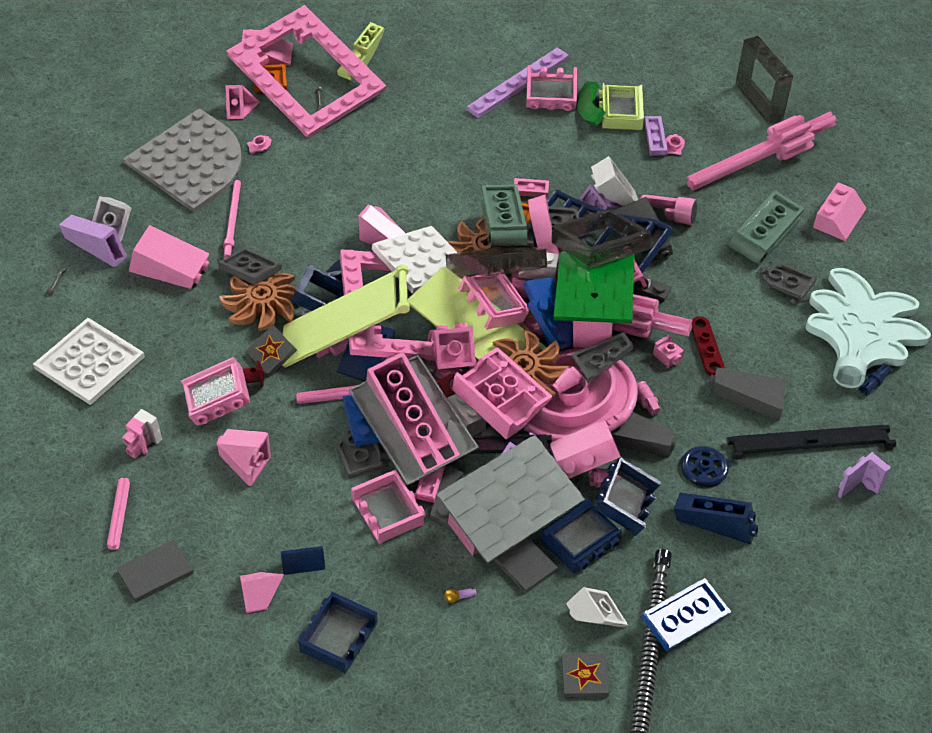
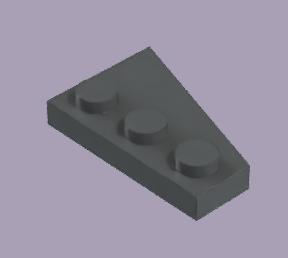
[571,332,633,384]

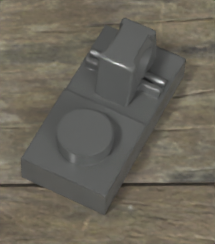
[633,272,672,302]

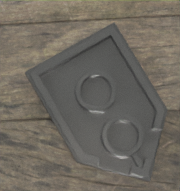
[759,264,817,300]
[336,425,386,478]

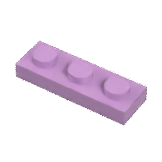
[644,116,668,156]

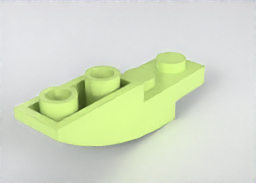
[337,22,385,81]

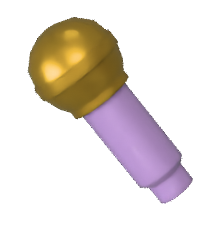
[444,588,477,604]

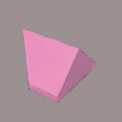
[225,85,260,119]
[240,572,284,614]

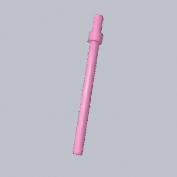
[223,180,241,259]

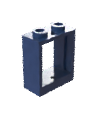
[291,265,344,311]

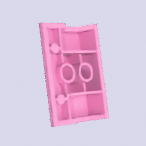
[452,347,552,439]

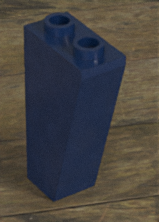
[674,492,758,544]

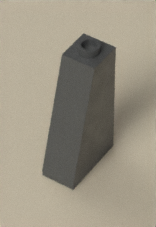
[614,197,673,260]
[709,368,786,420]
[611,412,676,457]

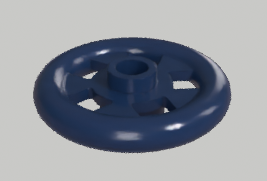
[681,446,729,487]

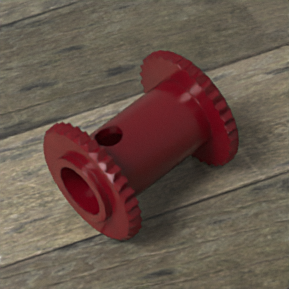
[229,360,264,390]

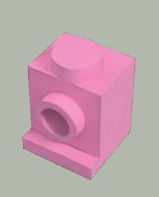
[653,334,684,368]

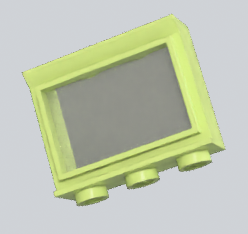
[598,83,644,130]

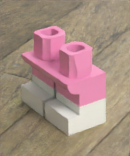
[122,409,162,459]

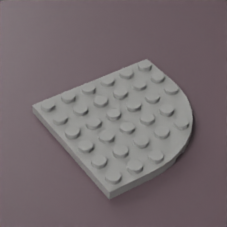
[123,108,242,213]

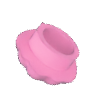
[666,134,685,155]
[247,135,272,154]

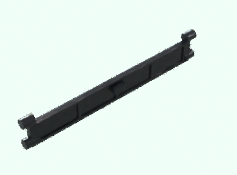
[726,425,896,460]
[380,434,552,461]

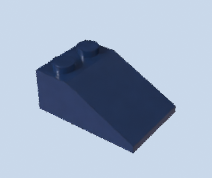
[337,324,395,382]

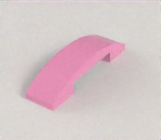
[528,195,559,254]

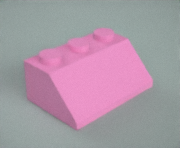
[813,182,866,241]
[550,420,621,479]

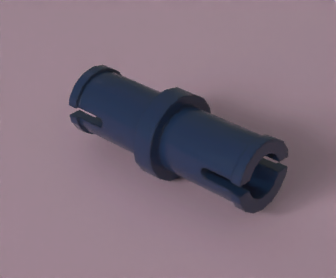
[859,363,892,396]

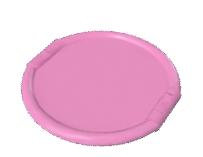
[523,348,638,442]

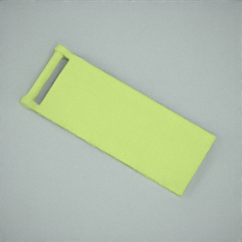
[282,264,410,368]
[407,266,547,361]

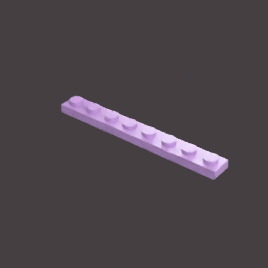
[467,48,569,118]

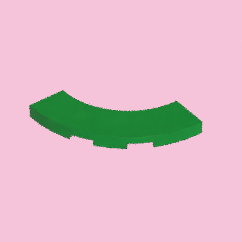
[577,82,606,126]

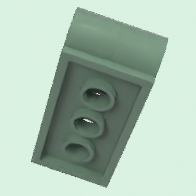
[481,184,527,247]
[729,190,804,266]

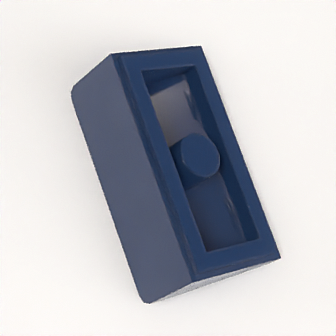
[281,546,325,575]

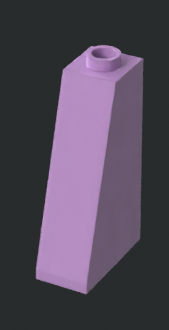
[59,215,127,268]

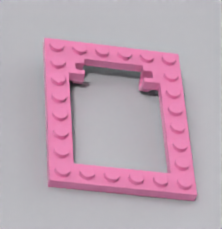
[226,5,386,138]
[340,249,436,361]

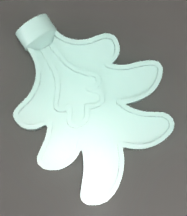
[806,268,931,388]

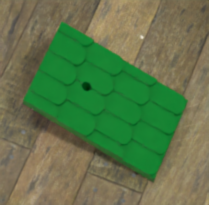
[554,250,635,348]

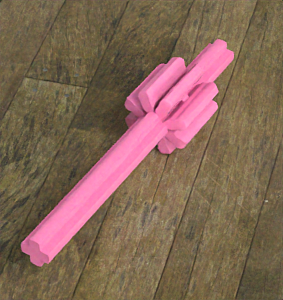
[686,111,837,191]
[511,278,693,339]

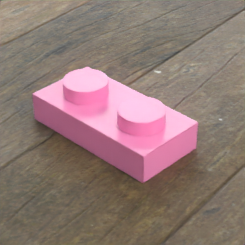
[514,178,549,198]

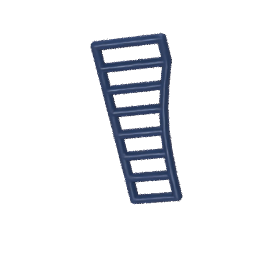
[547,190,673,273]

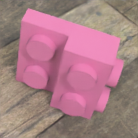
[432,323,476,369]

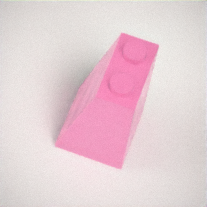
[129,225,210,289]

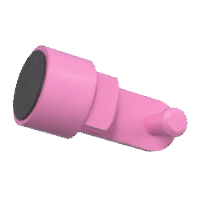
[640,195,697,225]

